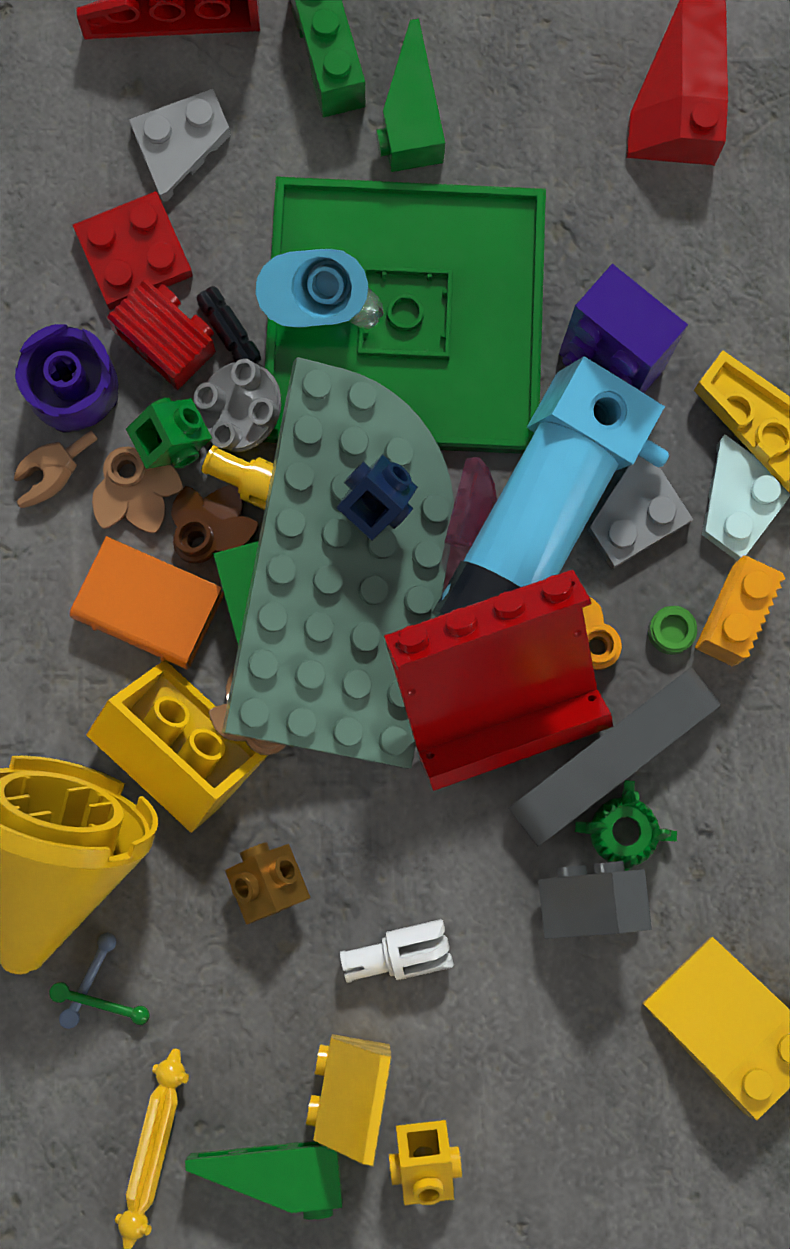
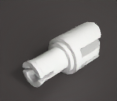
[340,919,454,983]

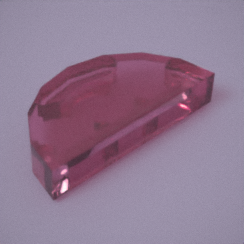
[444,457,497,547]

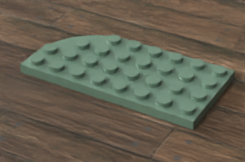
[222,357,454,769]

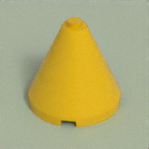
[0,756,158,975]

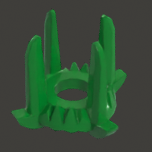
[575,780,677,871]

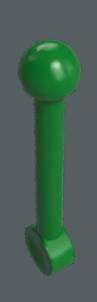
[49,982,150,1025]

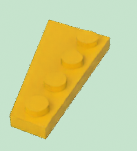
[694,350,790,493]

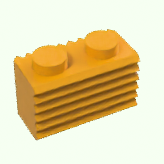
[695,555,785,666]

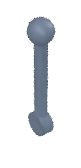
[59,932,117,1029]

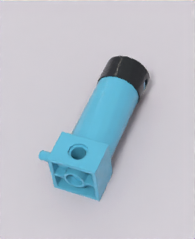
[432,356,669,617]

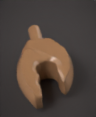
[14,430,98,508]

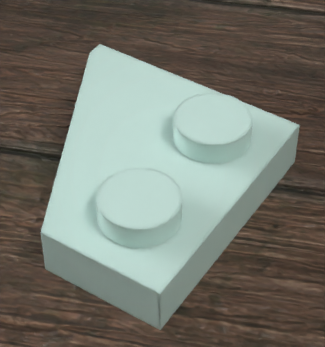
[702,434,790,561]

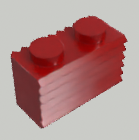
[107,279,216,390]

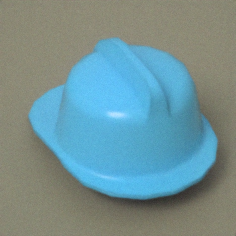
[255,249,368,327]

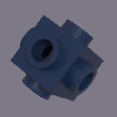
[336,454,418,540]

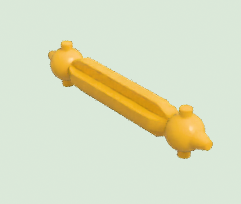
[115,1048,189,1249]

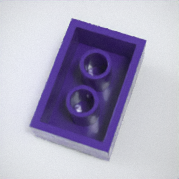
[559,264,688,393]

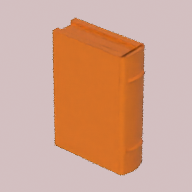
[70,536,224,670]

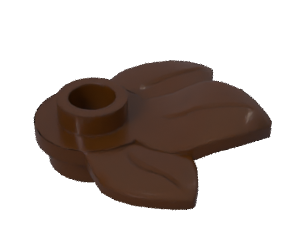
[171,484,259,564]

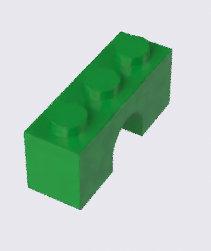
[289,0,366,118]

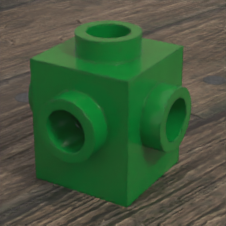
[126,397,213,469]

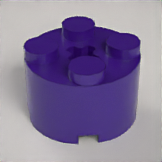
[15,324,119,433]

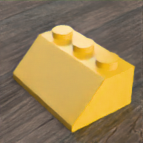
[86,660,268,833]

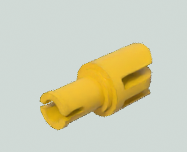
[201,445,274,510]

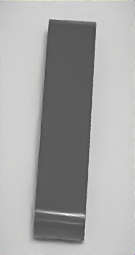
[508,667,721,846]

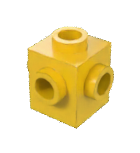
[389,1120,462,1205]

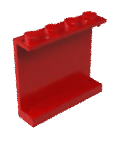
[384,569,614,791]

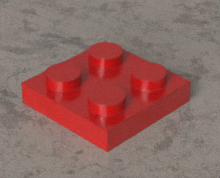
[73,191,193,311]

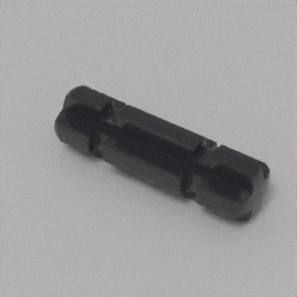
[196,286,261,364]

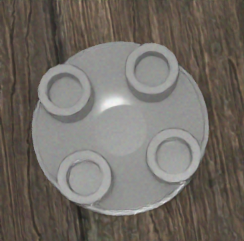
[193,359,281,452]

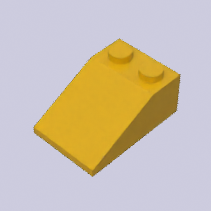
[642,937,790,1121]
[306,1034,391,1166]

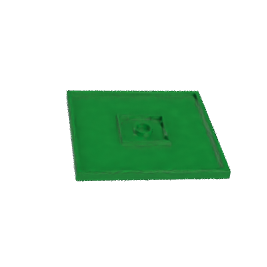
[263,176,546,454]

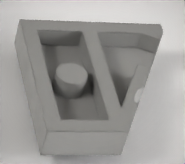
[129,88,231,203]
[588,456,693,570]

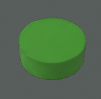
[648,606,697,655]

